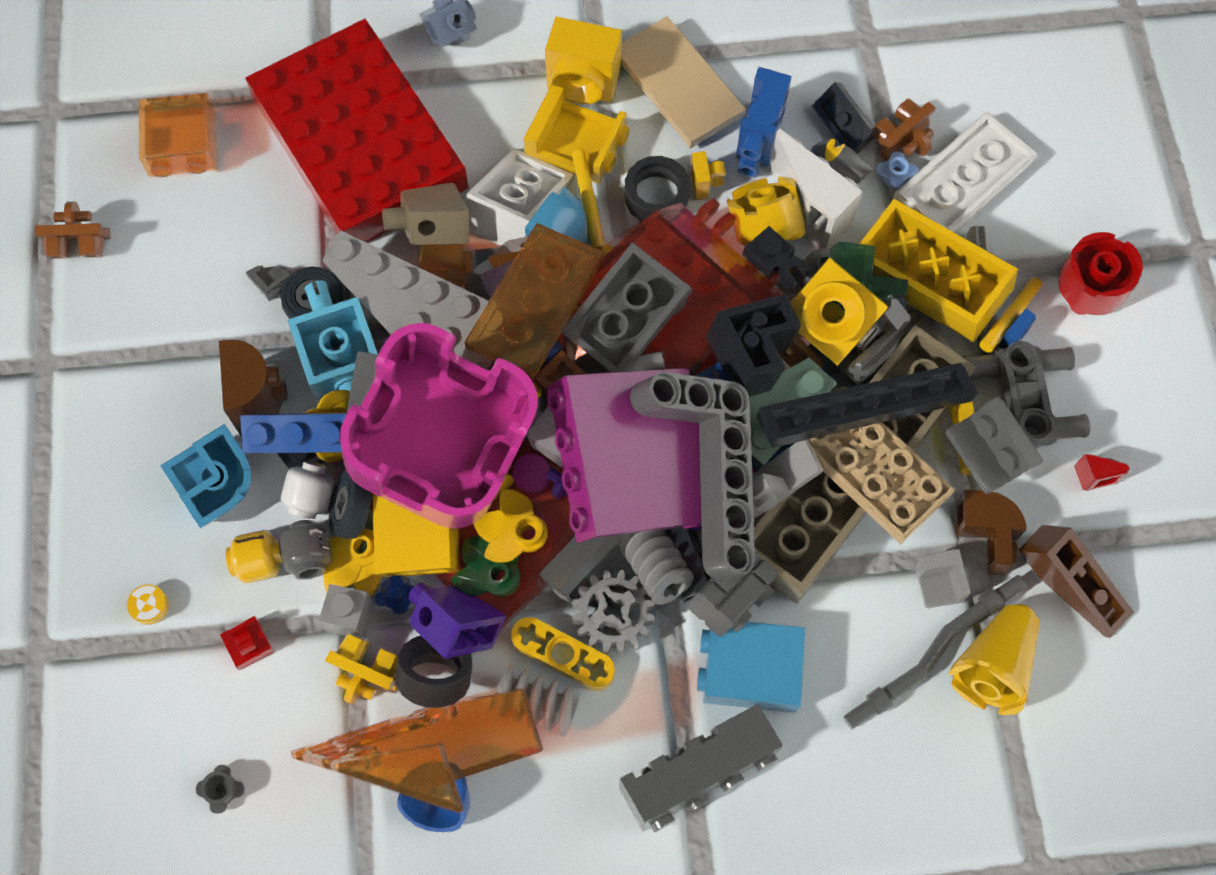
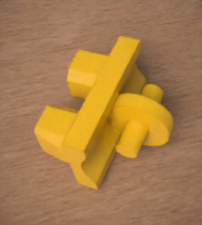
[325,634,398,705]

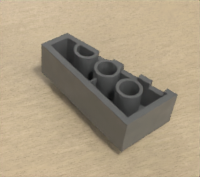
[619,704,783,833]

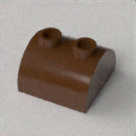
[219,340,288,437]

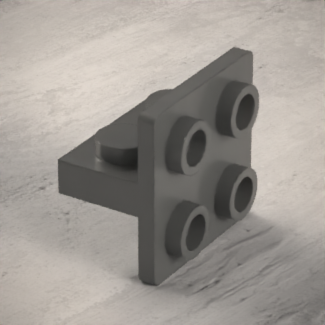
[945,396,1043,494]

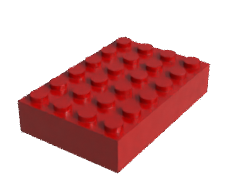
[245,18,469,243]

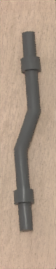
[843,575,1027,729]

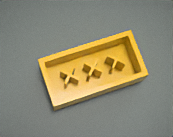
[853,199,1018,343]

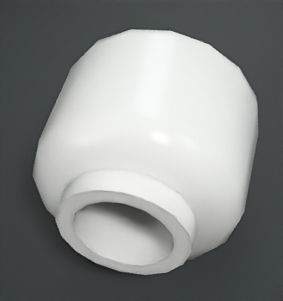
[281,461,335,519]

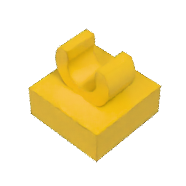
[690,151,726,200]

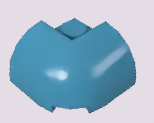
[525,187,587,255]
[160,424,251,529]

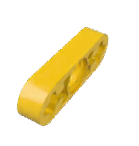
[511,617,615,691]

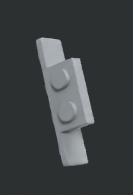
[696,440,823,544]

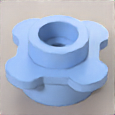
[876,152,918,189]

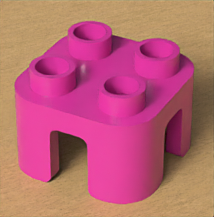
[340,323,538,528]

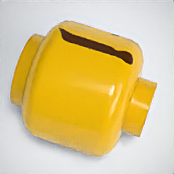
[225,530,283,583]

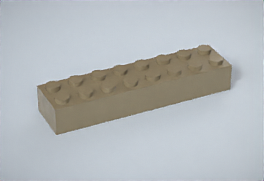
[754,325,976,604]

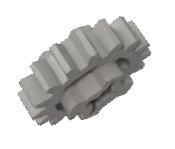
[572,570,655,655]

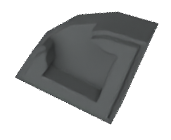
[246,265,293,301]

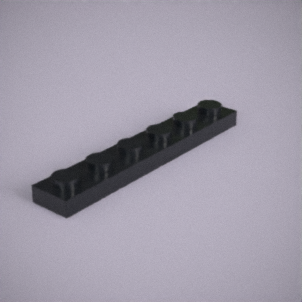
[756,362,979,448]

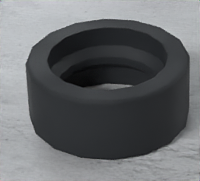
[624,156,690,225]
[396,636,473,708]

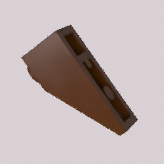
[1018,525,1134,638]

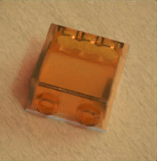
[139,93,218,178]

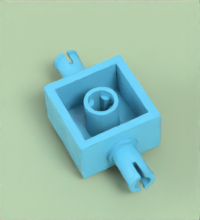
[287,280,378,399]

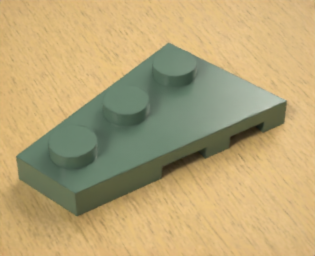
[724,358,837,468]

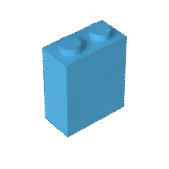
[697,622,805,713]

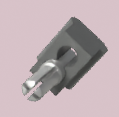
[855,298,910,350]

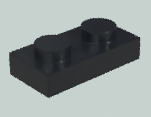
[811,82,879,154]

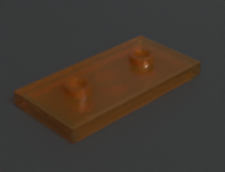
[464,223,604,379]

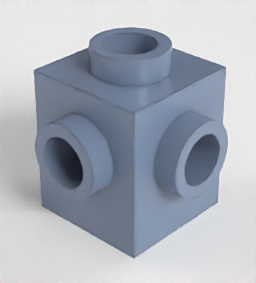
[419,0,477,47]

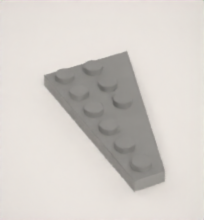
[322,230,523,371]

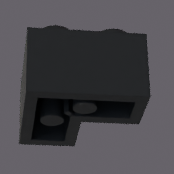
[706,294,802,397]

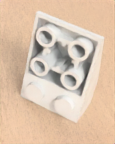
[769,129,863,249]

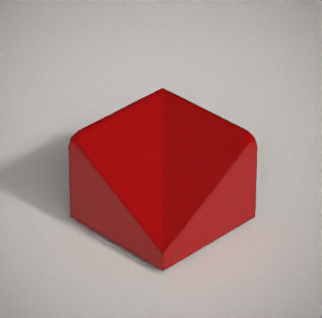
[1074,454,1130,491]

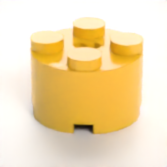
[727,177,806,246]

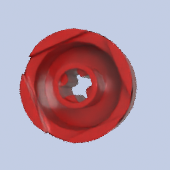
[1058,232,1143,315]

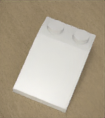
[465,148,574,246]

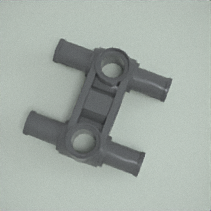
[963,341,1090,450]

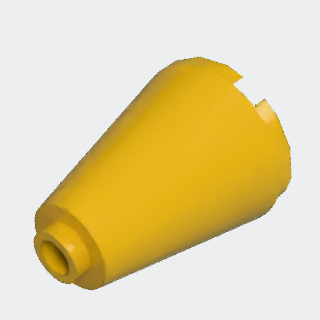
[949,604,1040,715]

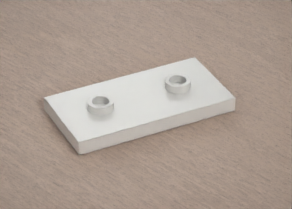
[893,111,1038,233]

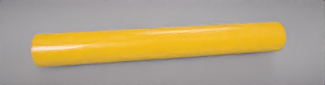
[572,149,606,251]
[980,277,1043,353]

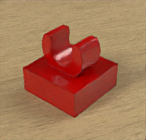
[220,616,274,671]

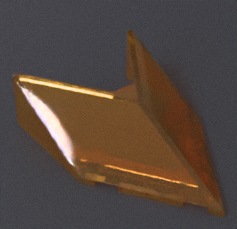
[290,688,543,813]

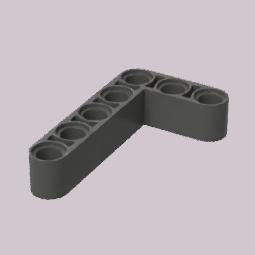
[630,372,755,580]

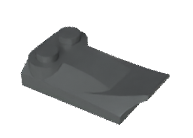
[561,243,693,374]

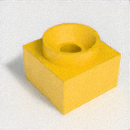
[545,16,622,104]
[790,257,888,366]

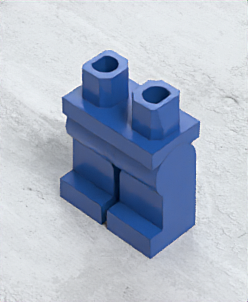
[736,67,792,177]

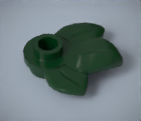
[451,536,521,597]

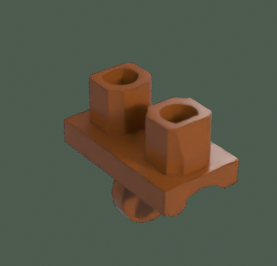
[875,98,936,161]
[35,201,111,259]

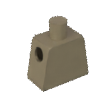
[382,183,469,245]

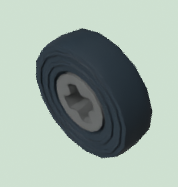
[280,266,346,319]
[329,471,372,539]

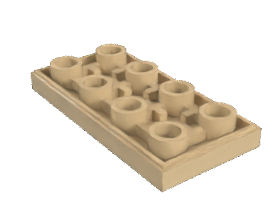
[621,16,746,148]
[794,386,955,544]

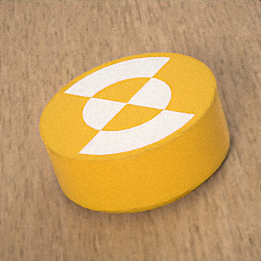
[127,584,169,625]

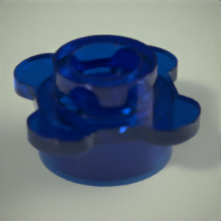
[375,575,415,615]

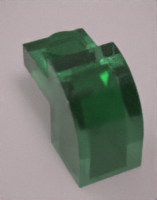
[829,242,908,301]

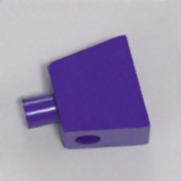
[409,582,506,659]

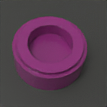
[512,454,551,494]

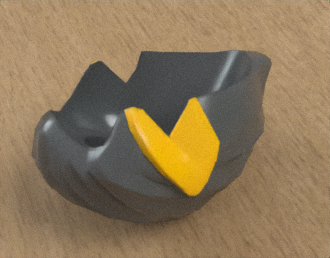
[810,139,873,184]

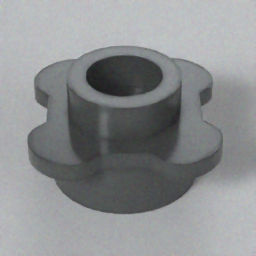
[196,765,245,814]

